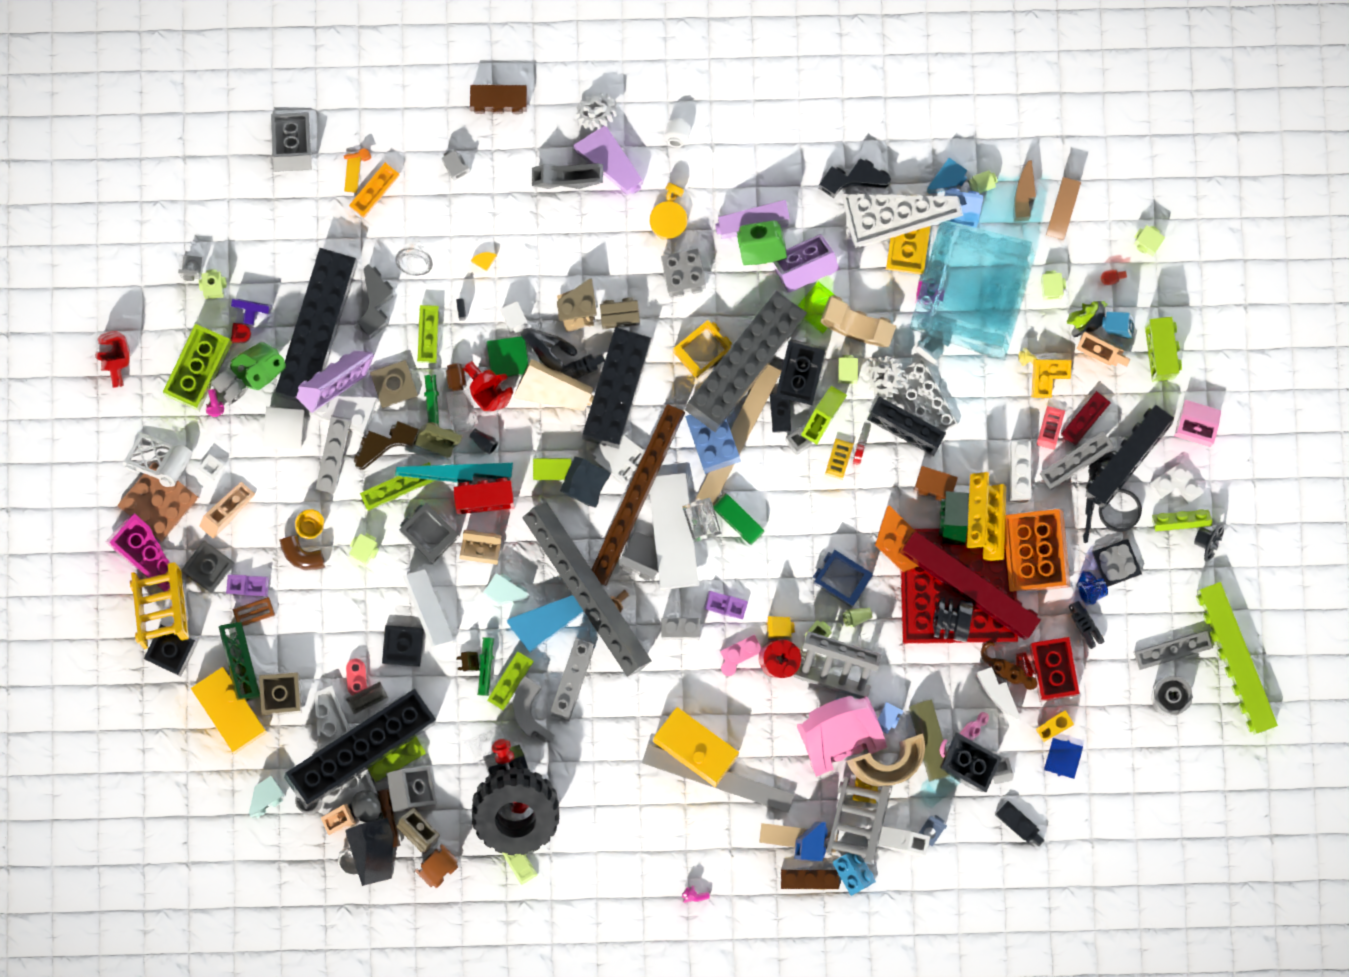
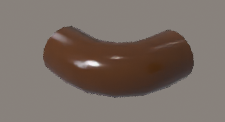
[279,535,326,571]

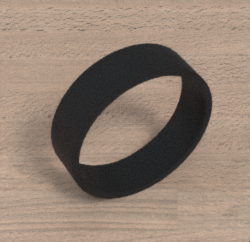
[1098,489,1142,532]

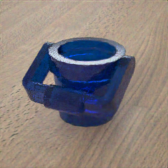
[1076,571,1108,606]

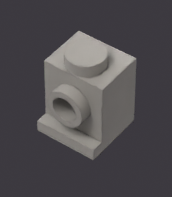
[442,149,470,181]

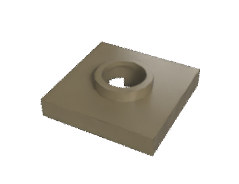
[370,360,418,409]

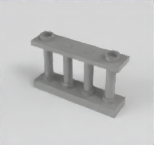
[793,631,882,699]
[550,638,595,722]
[825,777,891,865]

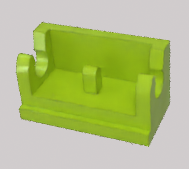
[533,458,572,480]

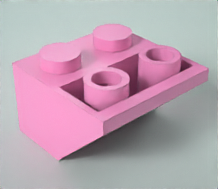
[1174,400,1221,447]

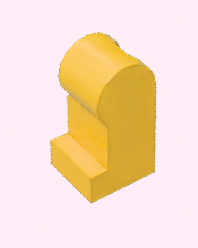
[1035,710,1074,742]

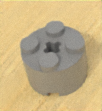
[1151,676,1193,717]

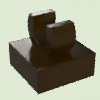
[456,651,480,672]

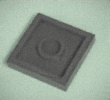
[181,540,235,594]

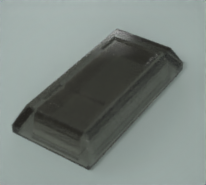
[346,681,388,714]

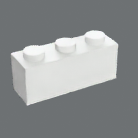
[1009,441,1031,502]

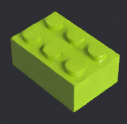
[1144,317,1182,382]

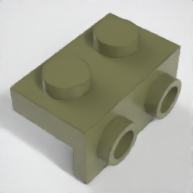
[415,422,462,458]

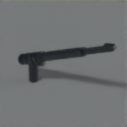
[1083,450,1114,544]

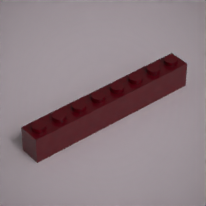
[899,531,1041,640]

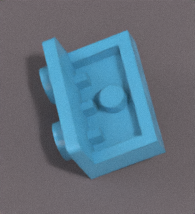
[832,853,876,896]

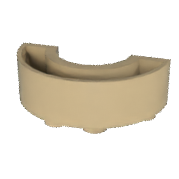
[820,295,896,347]
[846,733,925,787]

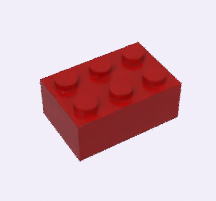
[453,478,515,515]
[1029,637,1080,702]

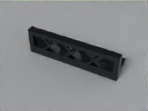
[867,396,946,456]

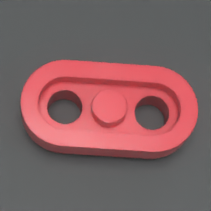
[346,658,367,698]

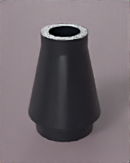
[469,428,498,454]

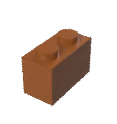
[914,466,958,502]

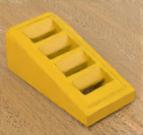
[824,438,854,480]

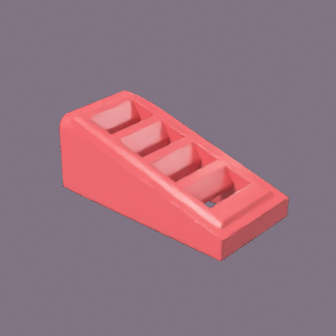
[1037,406,1065,450]

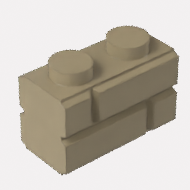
[599,297,640,329]
[397,808,440,854]

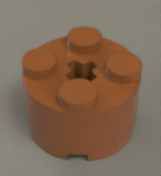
[414,844,459,888]

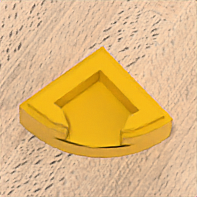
[471,252,497,272]

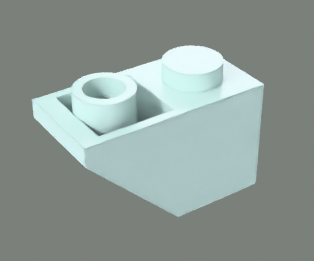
[483,573,529,605]
[249,776,285,818]

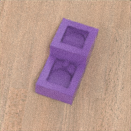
[226,574,269,597]
[703,591,748,620]

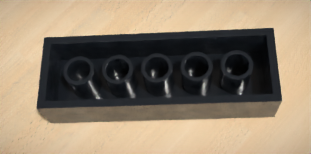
[582,327,652,449]

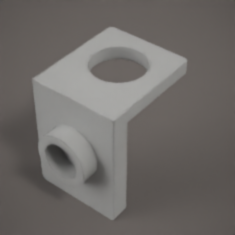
[178,255,203,281]

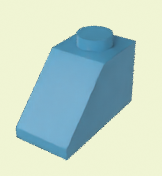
[926,158,968,194]
[1102,312,1134,339]

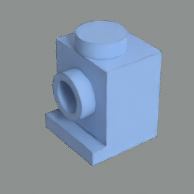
[878,702,903,734]

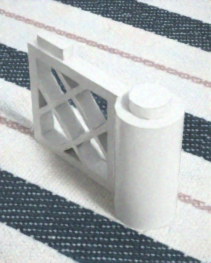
[123,433,193,487]

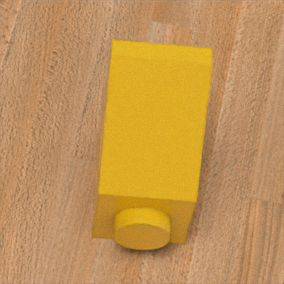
[767,616,795,640]

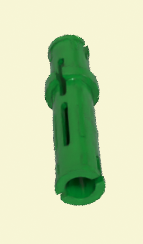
[424,374,440,427]
[477,637,495,696]

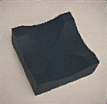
[560,456,611,508]

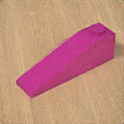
[105,513,170,592]

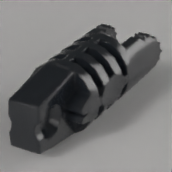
[557,353,605,379]
[1068,600,1105,649]

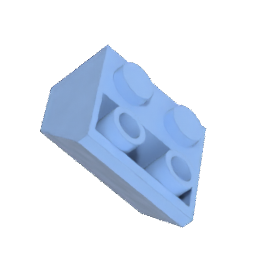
[943,188,983,228]

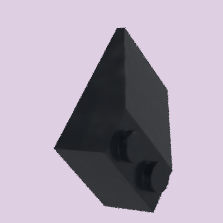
[775,339,827,405]
[940,732,1002,793]
[345,818,393,886]

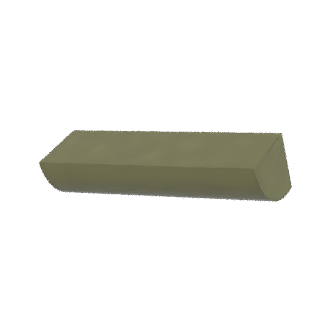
[909,699,950,782]

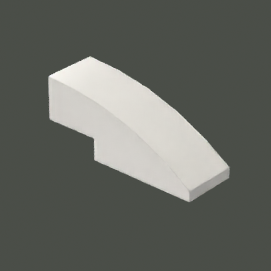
[976,667,1020,721]

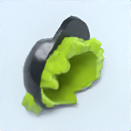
[1066,301,1108,337]

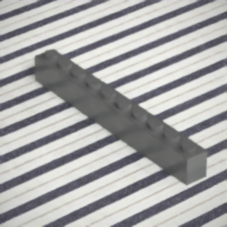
[522,502,652,677]

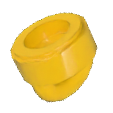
[665,182,685,202]

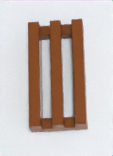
[232,597,276,627]

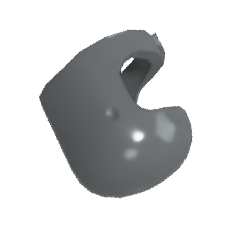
[351,790,381,823]

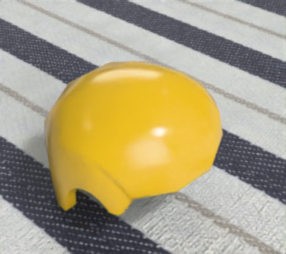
[295,509,324,539]

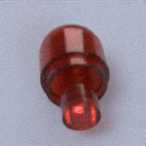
[1100,269,1127,285]

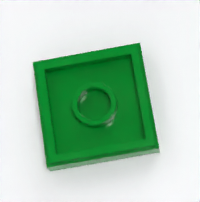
[487,336,528,377]

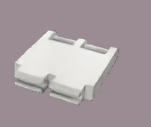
[591,435,645,484]

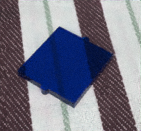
[1044,738,1083,779]

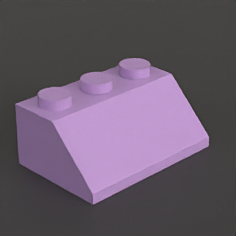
[772,234,840,293]

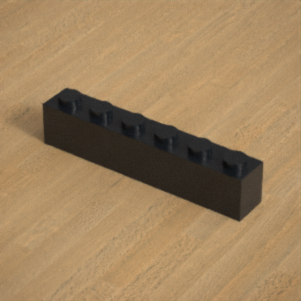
[1085,405,1174,510]

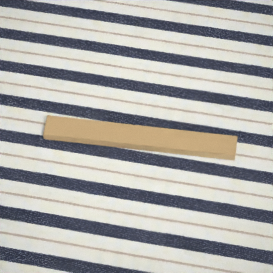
[696,365,781,506]

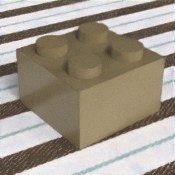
[259,672,302,716]

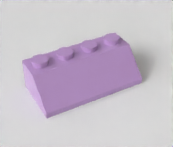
[296,350,374,413]

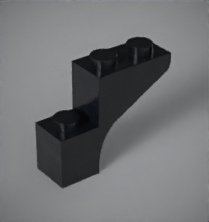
[818,158,892,199]

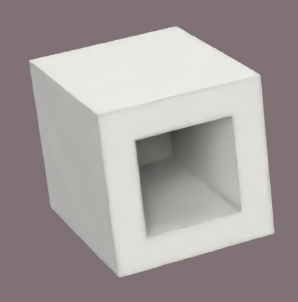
[500,301,528,333]

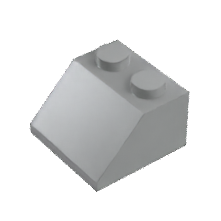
[386,766,437,812]

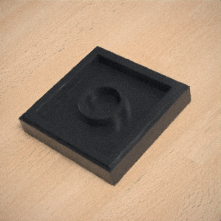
[382,625,424,667]

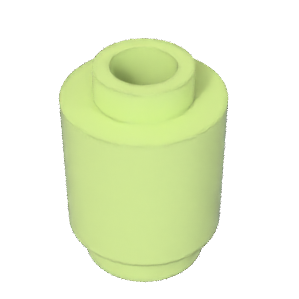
[968,170,998,194]

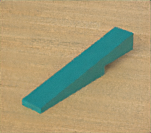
[395,462,513,484]

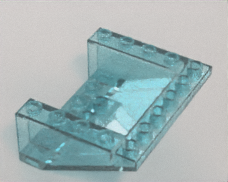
[910,221,1036,361]

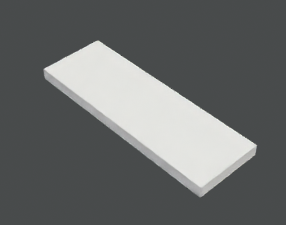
[649,473,699,590]

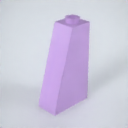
[574,126,643,195]
[715,200,790,239]

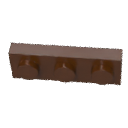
[781,869,839,890]

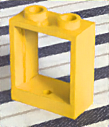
[673,320,733,381]

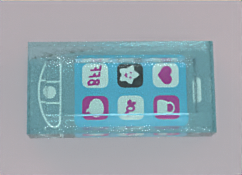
[919,776,960,808]

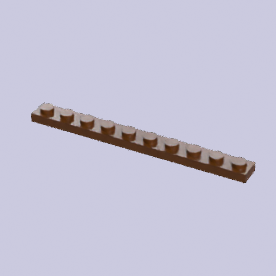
[592,404,686,586]

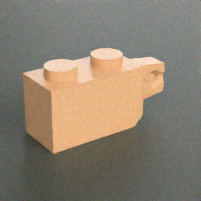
[1076,331,1131,367]

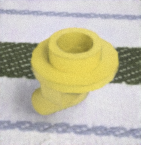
[1018,347,1038,366]

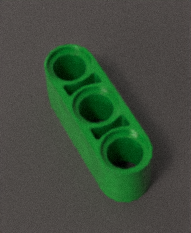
[712,493,765,545]

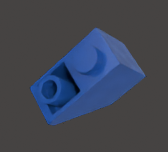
[794,822,828,861]

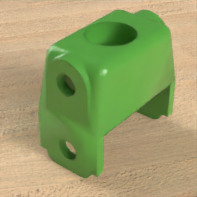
[737,220,787,265]
[230,342,286,390]

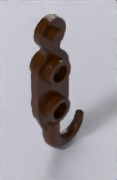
[980,642,1038,690]

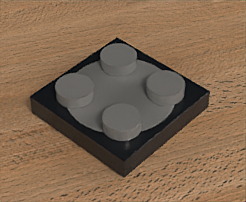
[1092,539,1142,588]

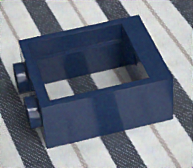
[813,549,874,608]

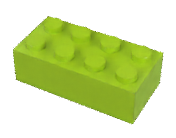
[163,323,232,412]

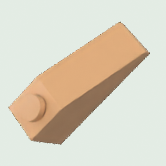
[199,482,255,538]

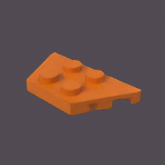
[875,505,919,572]

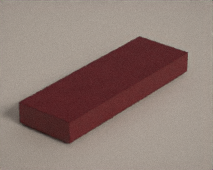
[1060,390,1111,447]

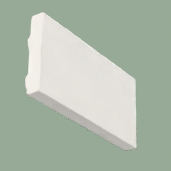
[898,358,959,432]

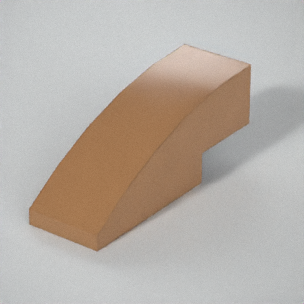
[1013,160,1036,222]
[1046,177,1081,240]

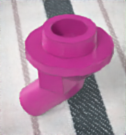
[206,389,225,417]
[681,885,710,903]

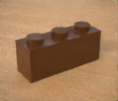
[470,85,527,115]

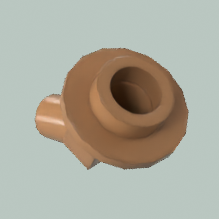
[610,589,629,613]

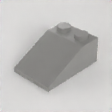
[271,112,312,172]

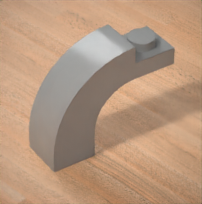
[513,676,555,743]

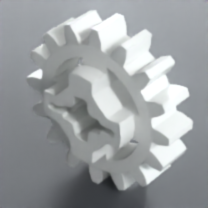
[576,92,618,130]
[866,356,906,398]

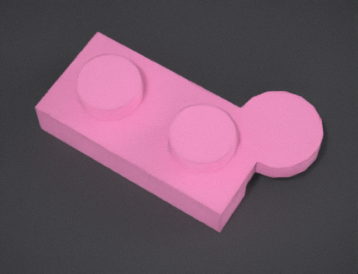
[720,634,761,676]

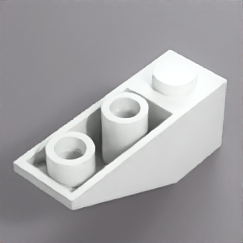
[868,824,930,858]

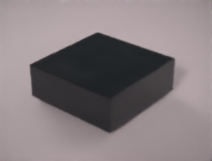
[456,298,467,321]

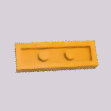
[349,162,400,218]

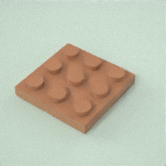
[117,462,199,542]

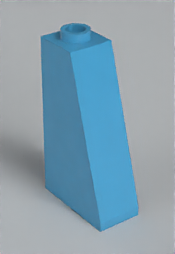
[506,595,584,653]

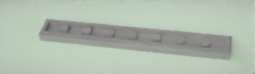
[642,745,795,813]

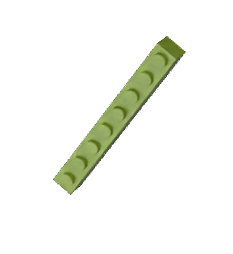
[1196,582,1278,735]

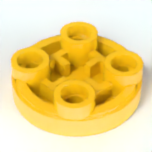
[649,201,687,240]

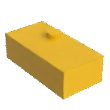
[190,667,268,754]
[653,707,739,788]

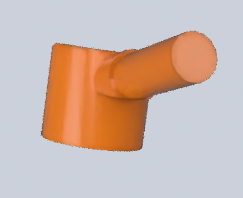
[344,148,372,162]

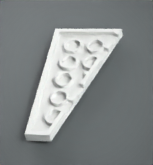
[841,194,963,249]
[314,686,377,816]

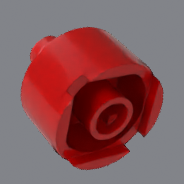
[758,640,801,678]

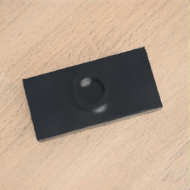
[770,394,792,433]

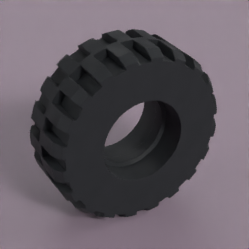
[472,767,560,856]

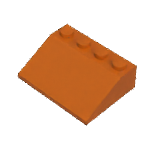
[1005,509,1071,592]

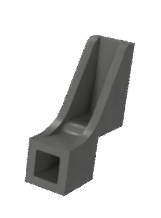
[532,163,603,189]
[357,264,394,339]

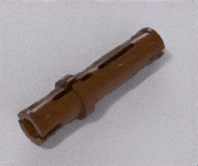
[377,789,401,848]

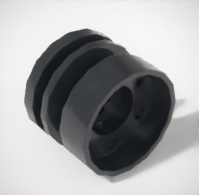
[932,597,973,642]

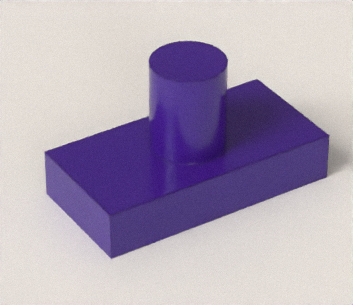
[231,298,272,325]

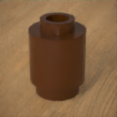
[446,363,467,392]

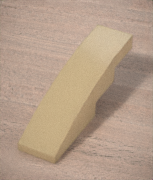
[759,823,838,853]

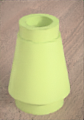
[842,607,873,628]

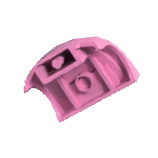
[797,696,887,777]

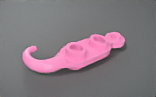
[940,712,989,758]

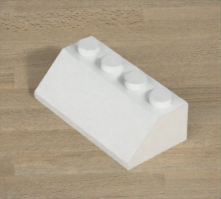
[402,570,456,651]

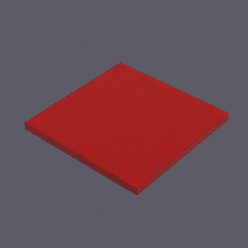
[900,528,1018,644]

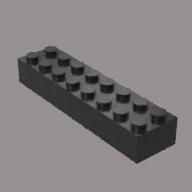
[275,248,358,403]
[284,688,436,809]

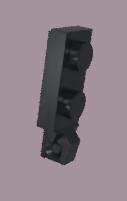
[995,801,1045,846]

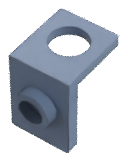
[919,815,947,846]

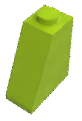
[801,385,847,445]

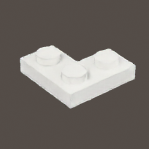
[1150,462,1204,505]

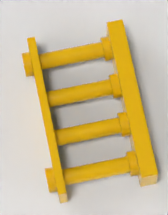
[967,472,1007,561]
[129,562,189,649]

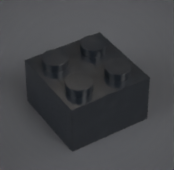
[143,624,198,677]

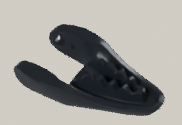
[521,328,577,370]

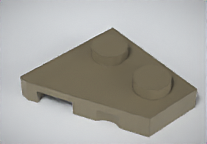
[557,278,597,321]

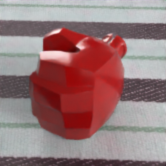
[95,330,131,388]
[463,361,514,412]

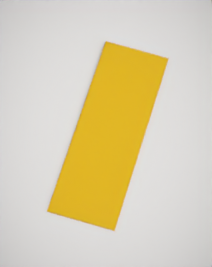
[344,153,361,193]

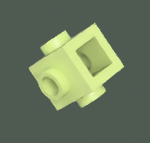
[199,269,227,300]

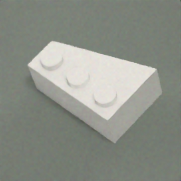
[309,396,378,436]

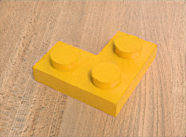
[1031,359,1072,398]

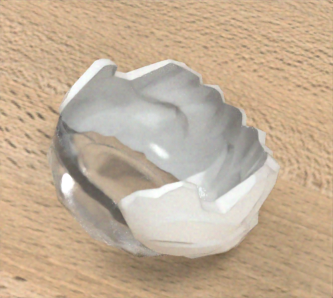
[338,847,358,876]

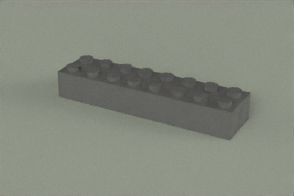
[685,290,807,433]

